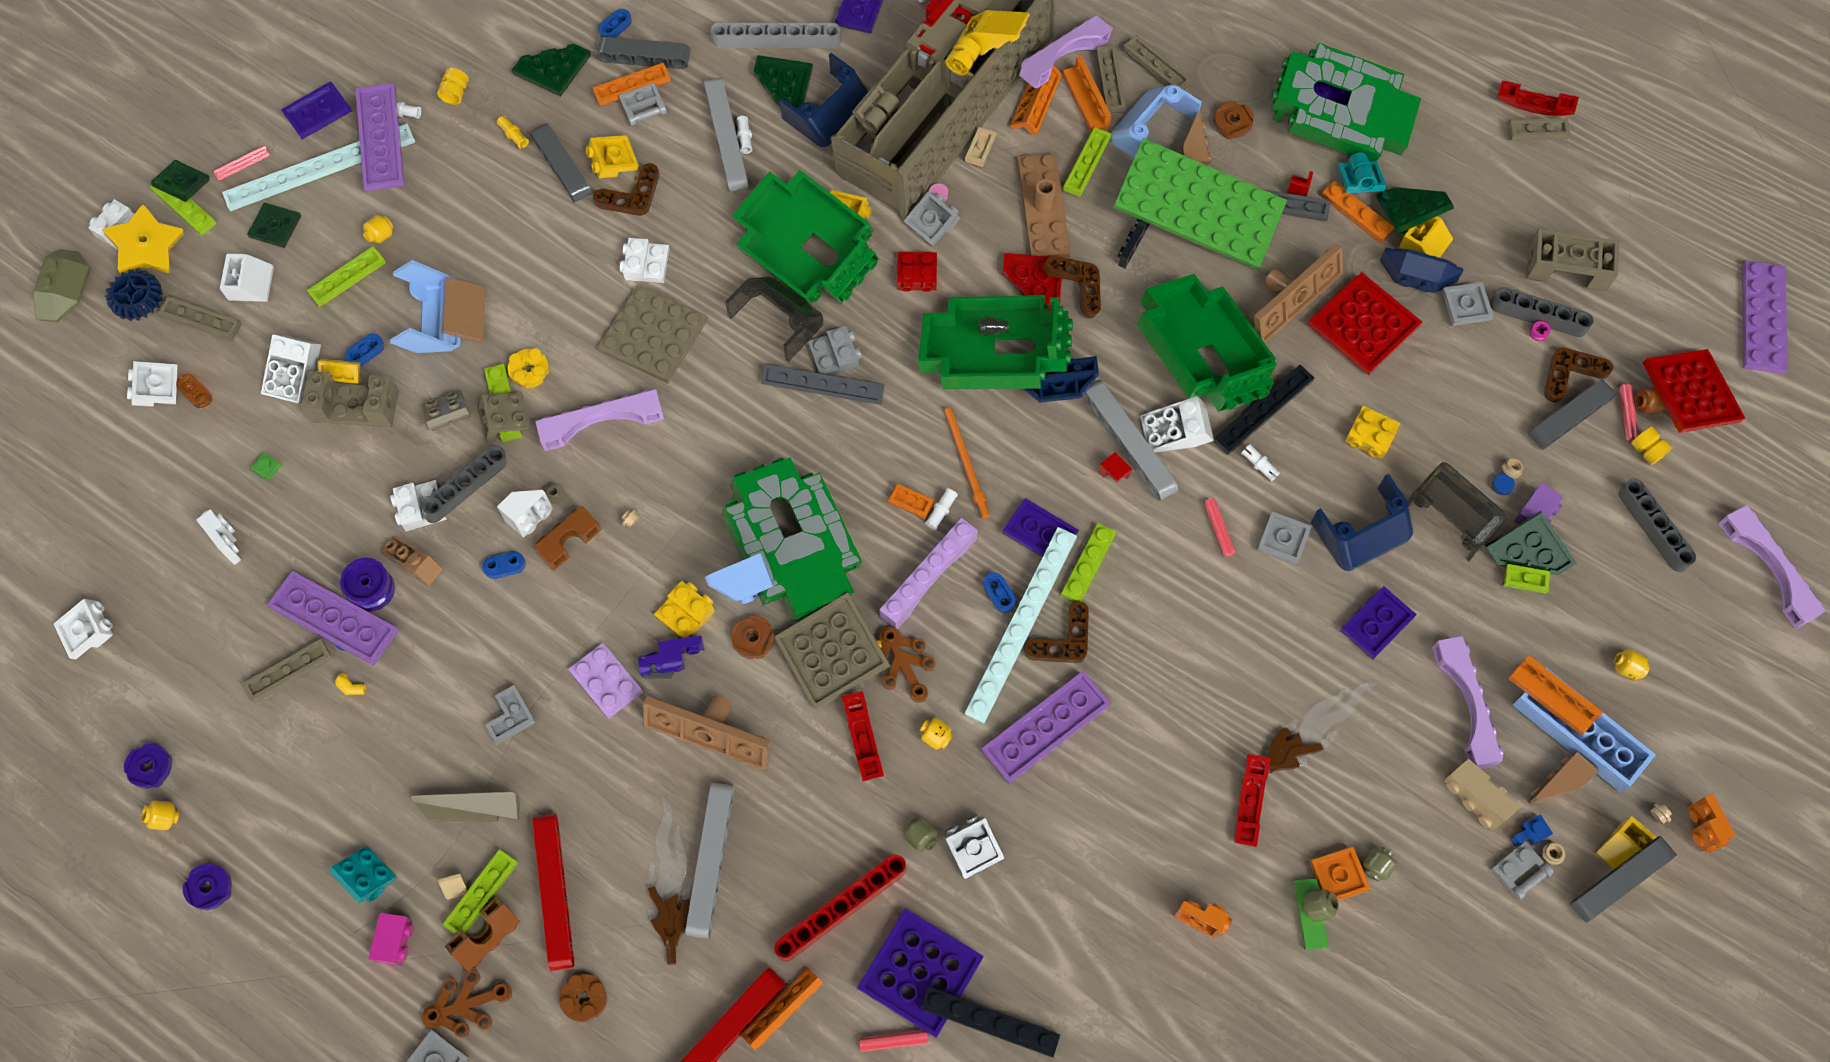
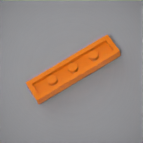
[592,63,671,106]
[1321,180,1394,244]
[741,968,823,1051]

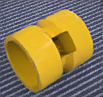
[945,37,981,76]
[437,68,469,105]
[1631,426,1673,465]

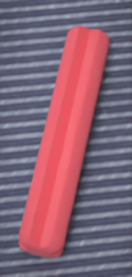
[214,146,270,180]
[1619,384,1639,441]
[1204,498,1235,557]
[859,1030,929,1052]

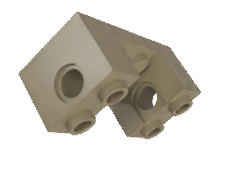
[1527,229,1619,291]
[301,371,399,427]

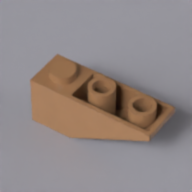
[1181,112,1211,166]
[380,536,443,586]
[1528,752,1599,805]

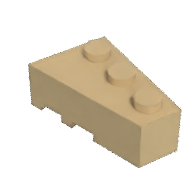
[1444,759,1524,832]

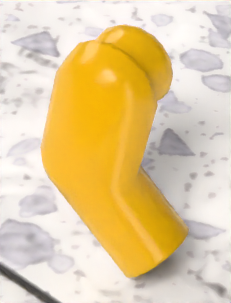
[335,673,366,695]

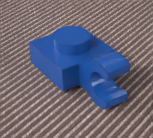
[1510,814,1553,847]

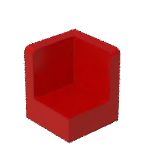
[1287,171,1313,196]
[1098,452,1132,482]

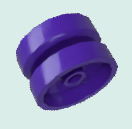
[340,558,395,612]

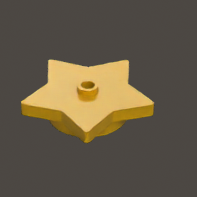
[103,205,184,273]

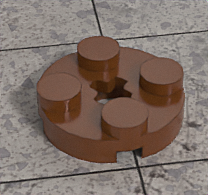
[1214,101,1254,139]
[731,615,775,659]
[560,974,607,1023]

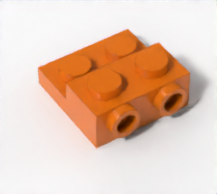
[1687,794,1736,854]
[1174,900,1233,939]

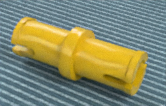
[497,116,529,149]

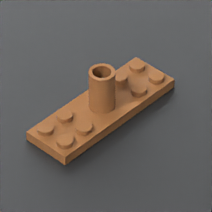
[1018,153,1071,258]
[1254,244,1343,343]
[643,696,770,771]

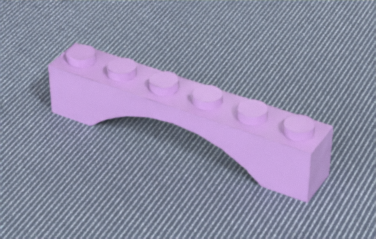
[1019,15,1113,89]
[535,389,664,451]
[1718,505,1826,629]
[879,518,978,629]
[1432,636,1503,769]

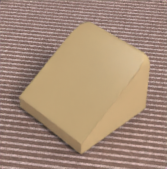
[438,873,468,900]

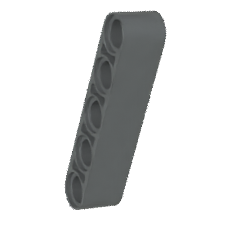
[597,37,691,69]
[530,123,592,203]
[1491,287,1594,337]
[1528,379,1617,450]
[422,445,506,523]
[1619,478,1696,572]
[1570,836,1677,923]

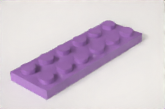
[355,83,405,191]
[1742,260,1788,374]
[267,571,399,666]
[981,671,1111,784]

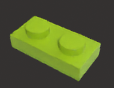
[1503,564,1550,594]

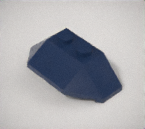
[1380,247,1463,293]
[1024,356,1099,403]

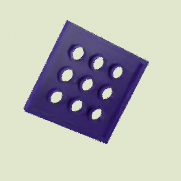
[857,908,984,1038]

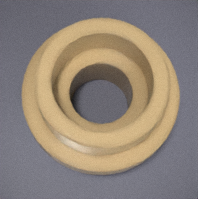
[1502,458,1523,478]
[621,508,641,528]
[1650,803,1672,825]
[1542,842,1565,865]

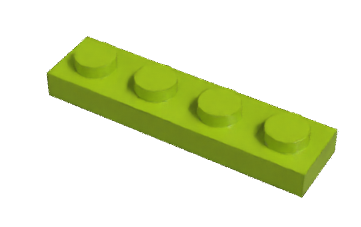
[1063,127,1112,198]
[149,175,217,236]
[306,246,386,307]
[484,363,522,442]
[1061,523,1117,602]
[442,849,519,935]

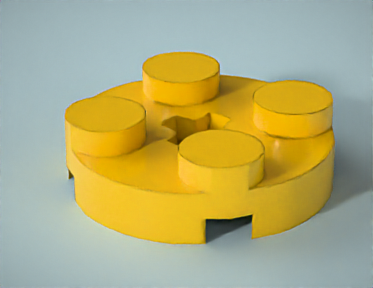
[508,348,550,389]

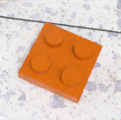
[1310,847,1371,901]

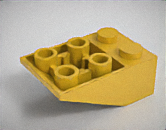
[960,10,1030,56]

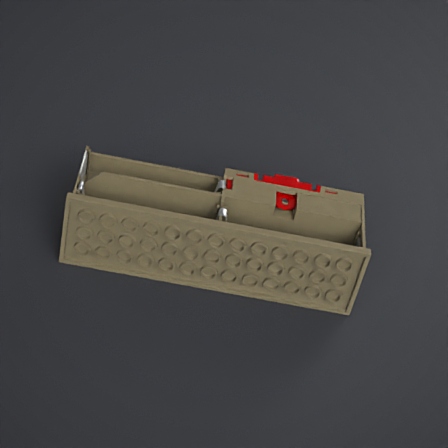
[831,0,1056,220]

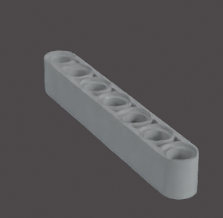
[711,22,841,48]
[704,77,749,192]
[1083,380,1178,501]
[686,782,734,939]

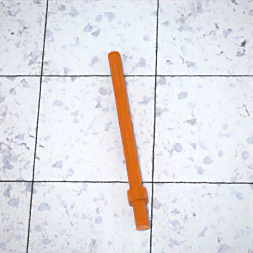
[944,407,990,519]

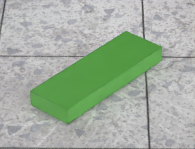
[1293,878,1329,950]

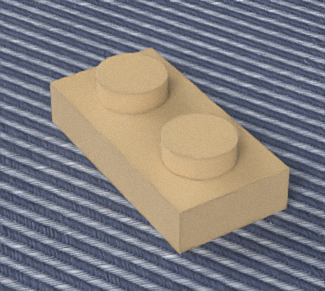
[965,127,997,167]

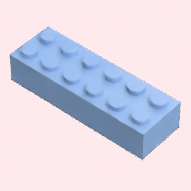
[1512,667,1656,793]

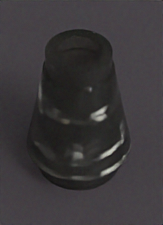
[979,316,1009,336]

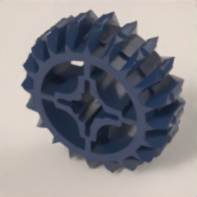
[105,269,163,321]

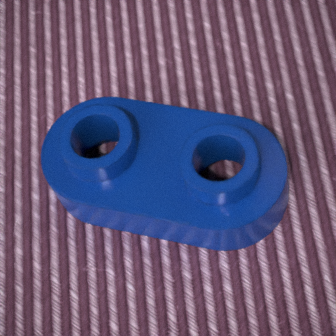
[599,9,632,38]
[345,334,384,367]
[482,551,526,579]
[983,573,1016,613]

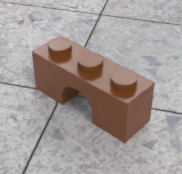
[534,506,601,571]
[445,897,521,972]

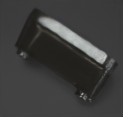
[725,276,824,362]
[1407,462,1507,562]

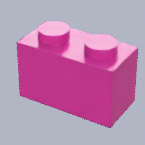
[368,913,414,966]

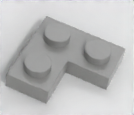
[485,685,536,745]

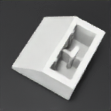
[220,254,274,302]
[497,490,553,538]

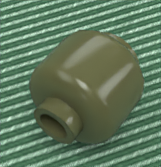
[905,818,938,852]
[1362,847,1397,882]
[1302,889,1339,922]

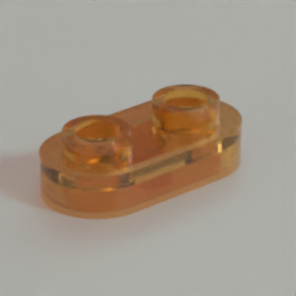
[176,374,212,408]

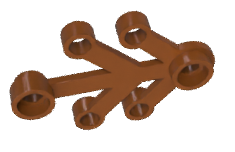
[879,627,935,703]
[422,970,512,1038]

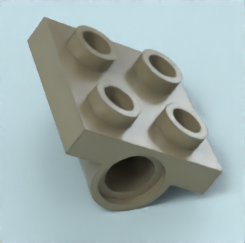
[852,84,900,141]
[422,390,471,431]

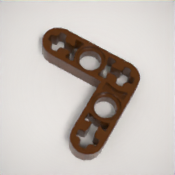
[593,163,659,216]
[1043,256,1101,318]
[1544,347,1613,403]
[1024,601,1089,663]

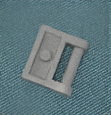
[619,83,667,126]
[1490,841,1554,901]

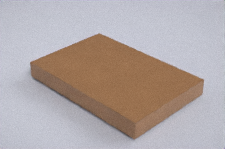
[442,277,485,342]

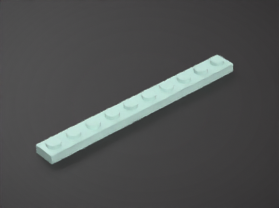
[222,124,415,211]
[965,527,1077,724]

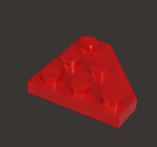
[1002,253,1062,311]

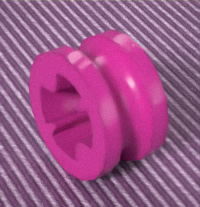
[1530,321,1551,342]

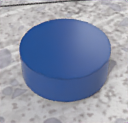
[1492,474,1515,495]

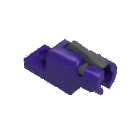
[638,635,705,679]

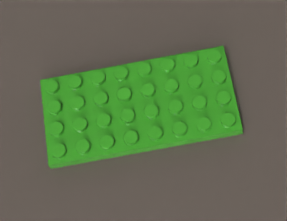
[1113,138,1287,270]

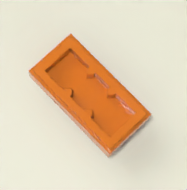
[888,483,935,520]

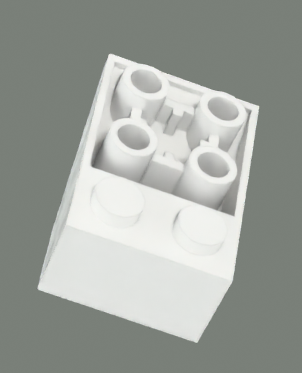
[261,334,321,403]
[1140,396,1214,452]

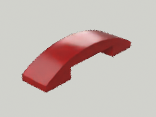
[1497,80,1579,116]
[842,691,884,782]
[1234,754,1271,847]

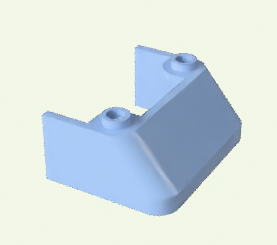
[1111,85,1202,158]
[390,260,461,353]
[705,553,774,605]

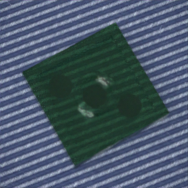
[151,159,210,202]
[247,202,301,248]

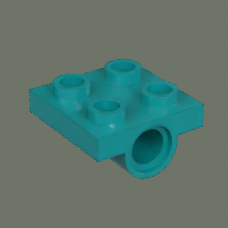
[1338,152,1386,194]
[330,846,397,903]

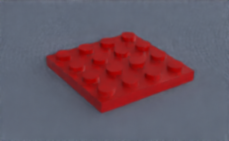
[1307,272,1423,376]
[1642,349,1746,433]

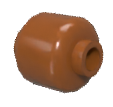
[1634,387,1665,414]

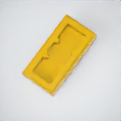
[318,358,361,384]

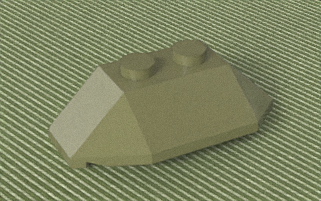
[33,250,91,322]

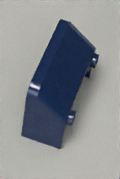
[780,53,868,147]
[1311,474,1413,571]

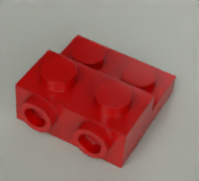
[897,252,937,292]

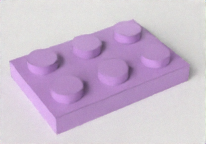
[568,643,643,719]

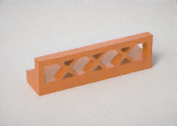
[1062,55,1111,133]
[1009,64,1062,135]
[1508,655,1603,736]

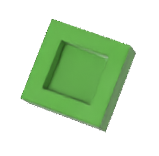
[250,452,282,482]

